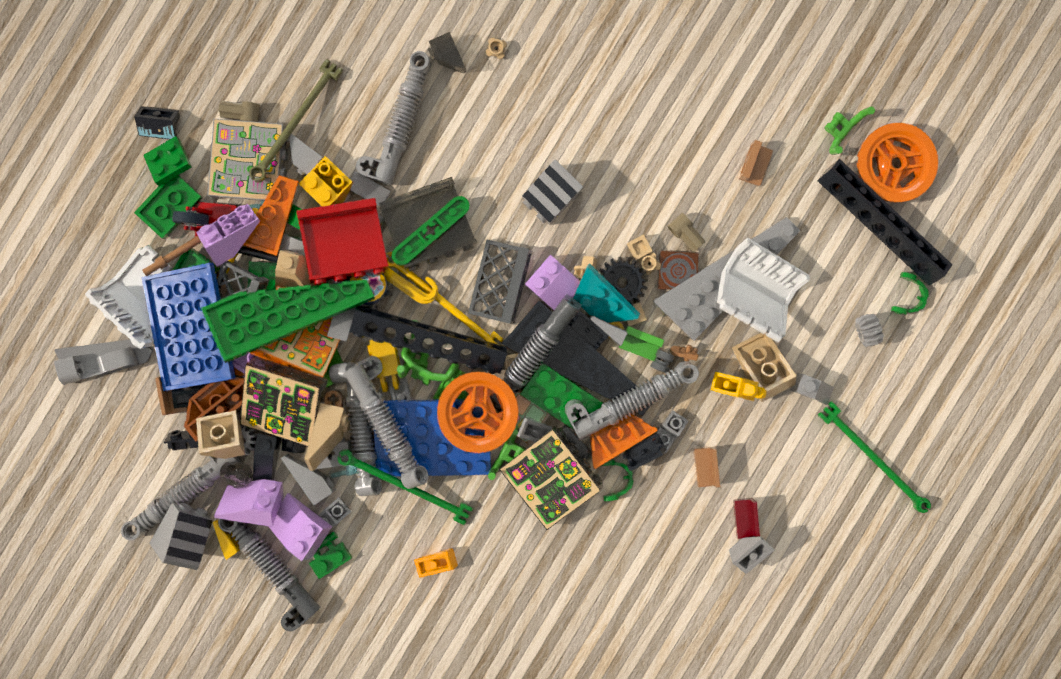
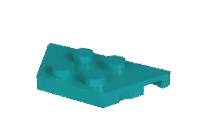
[573,263,640,323]

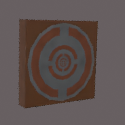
[657,251,699,290]

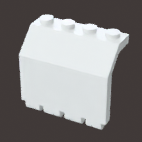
[717,238,810,342]
[85,245,172,349]

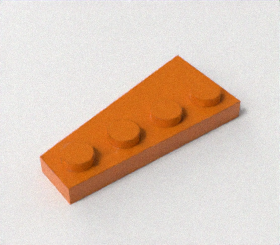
[243,175,299,256]

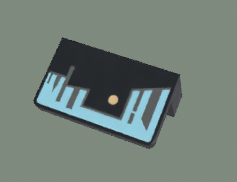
[134,106,180,140]

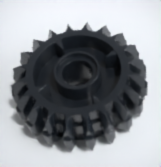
[599,257,648,306]

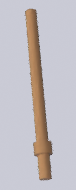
[142,236,201,276]

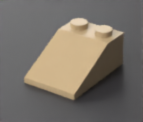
[732,333,797,402]
[304,403,350,471]

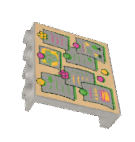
[207,119,289,201]

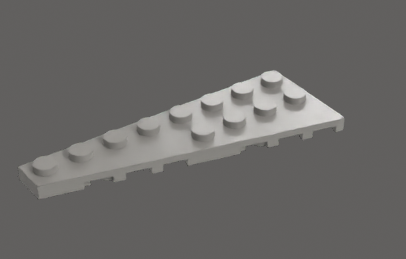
[653,217,800,341]

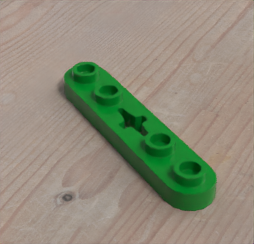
[392,196,470,266]

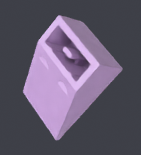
[196,204,260,266]

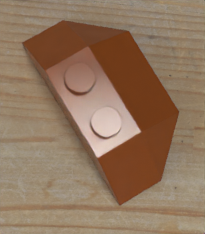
[184,377,257,442]

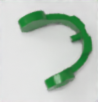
[890,272,929,315]
[602,459,634,501]

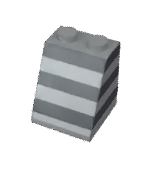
[522,159,583,225]
[149,503,213,570]

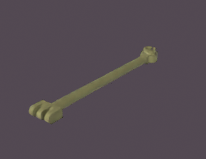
[249,59,343,183]

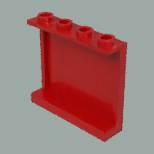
[296,198,389,285]

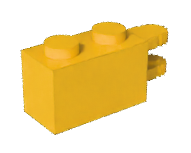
[367,340,401,392]
[711,372,767,401]

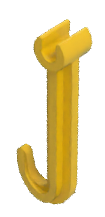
[384,268,438,304]

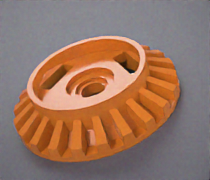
[856,123,938,203]
[437,372,518,453]

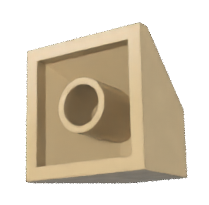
[275,250,316,288]
[196,410,245,459]

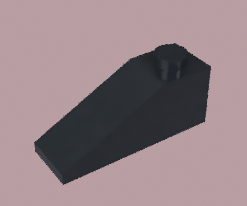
[252,432,282,481]

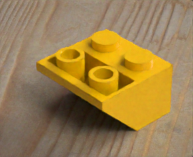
[299,156,353,206]

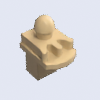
[574,256,597,281]

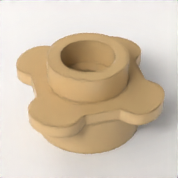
[486,38,507,59]
[639,253,661,275]

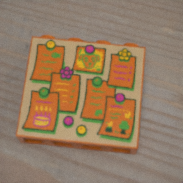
[250,286,340,383]

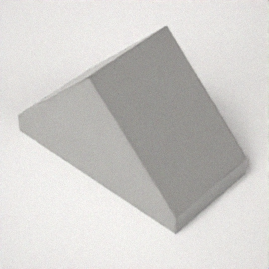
[517,416,552,445]

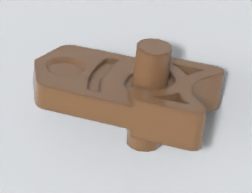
[670,345,698,361]

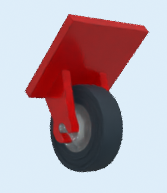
[172,202,237,237]

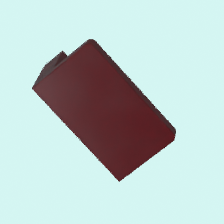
[733,498,760,539]

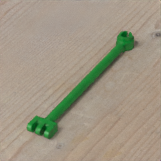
[818,401,931,513]
[337,449,474,525]

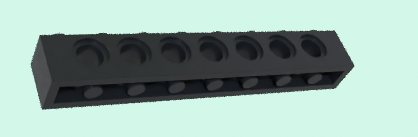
[817,159,953,286]
[349,305,507,374]

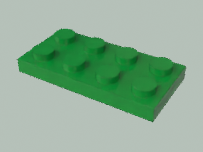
[520,362,603,429]

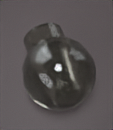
[220,462,253,489]

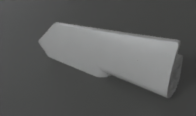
[54,339,153,385]

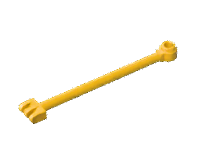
[386,252,504,345]

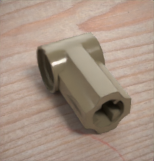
[219,101,260,122]
[667,213,706,253]

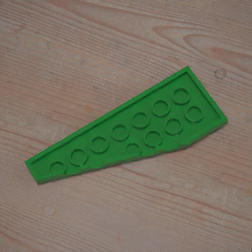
[201,279,375,363]

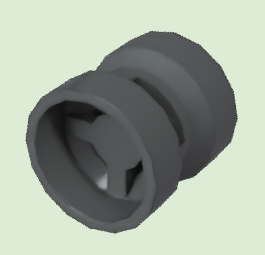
[650,349,675,373]

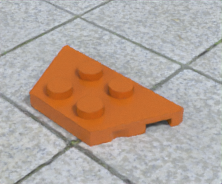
[590,414,658,470]

